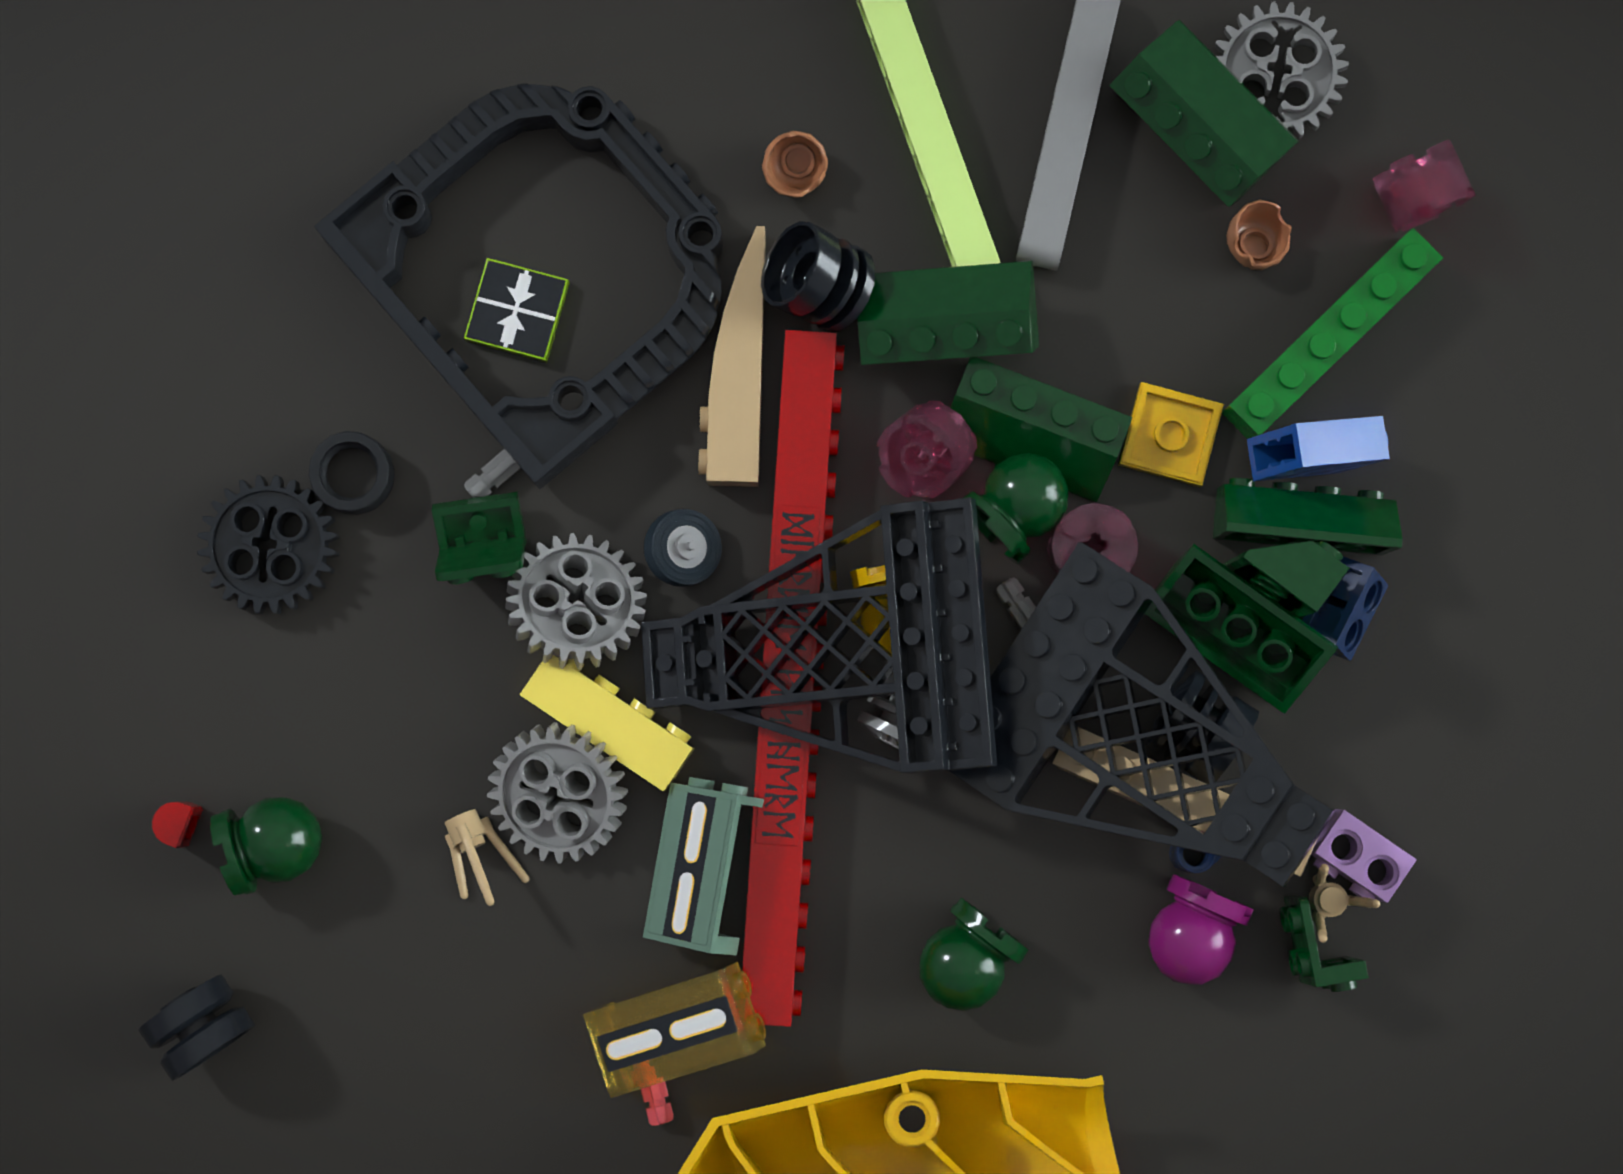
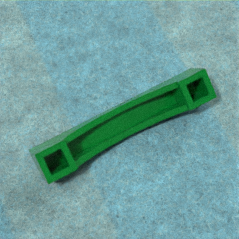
[1222,228,1443,439]

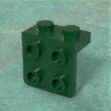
[431,491,527,584]
[1279,895,1369,992]

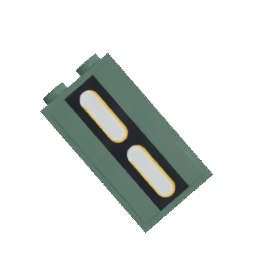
[643,777,764,955]

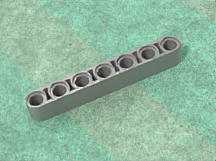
[1015,0,1121,271]

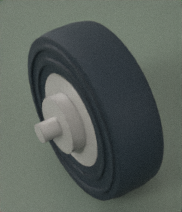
[644,509,722,587]

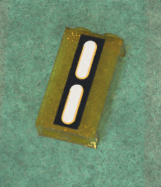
[583,962,766,1098]

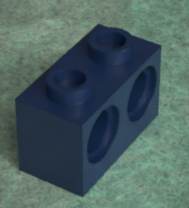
[1302,556,1389,662]

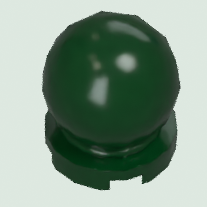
[963,453,1068,564]
[210,797,322,896]
[919,898,1028,1011]

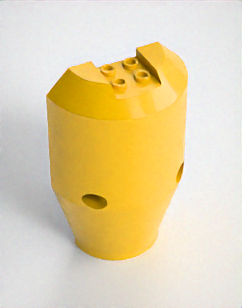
[678,1069,1120,1174]

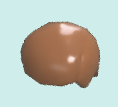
[762,130,828,198]
[1226,199,1292,271]

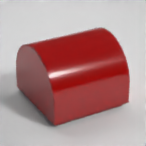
[152,802,203,848]

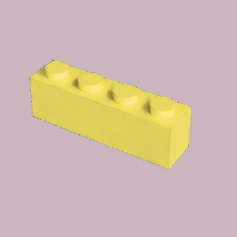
[520,655,695,792]

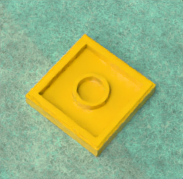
[1118,382,1224,487]

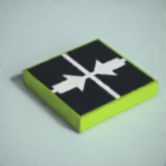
[464,258,570,363]

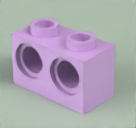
[1311,809,1417,903]

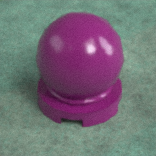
[1148,874,1254,985]

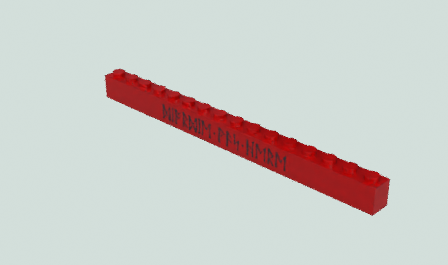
[739,330,845,1027]

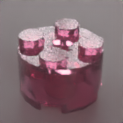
[1373,140,1476,232]
[877,401,977,499]
[1047,503,1139,575]

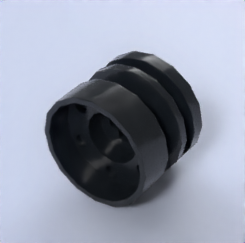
[761,221,875,332]
[1146,671,1259,784]

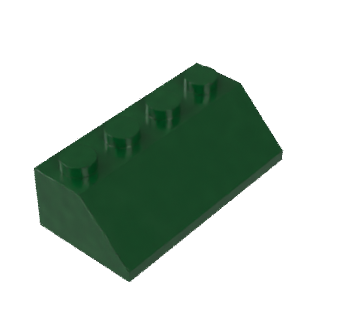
[1109,20,1299,207]
[857,260,1039,365]
[937,357,1133,503]
[1213,478,1403,555]
[1223,541,1349,618]
[1145,544,1338,714]

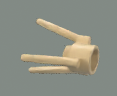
[444,809,529,906]
[1309,864,1380,943]

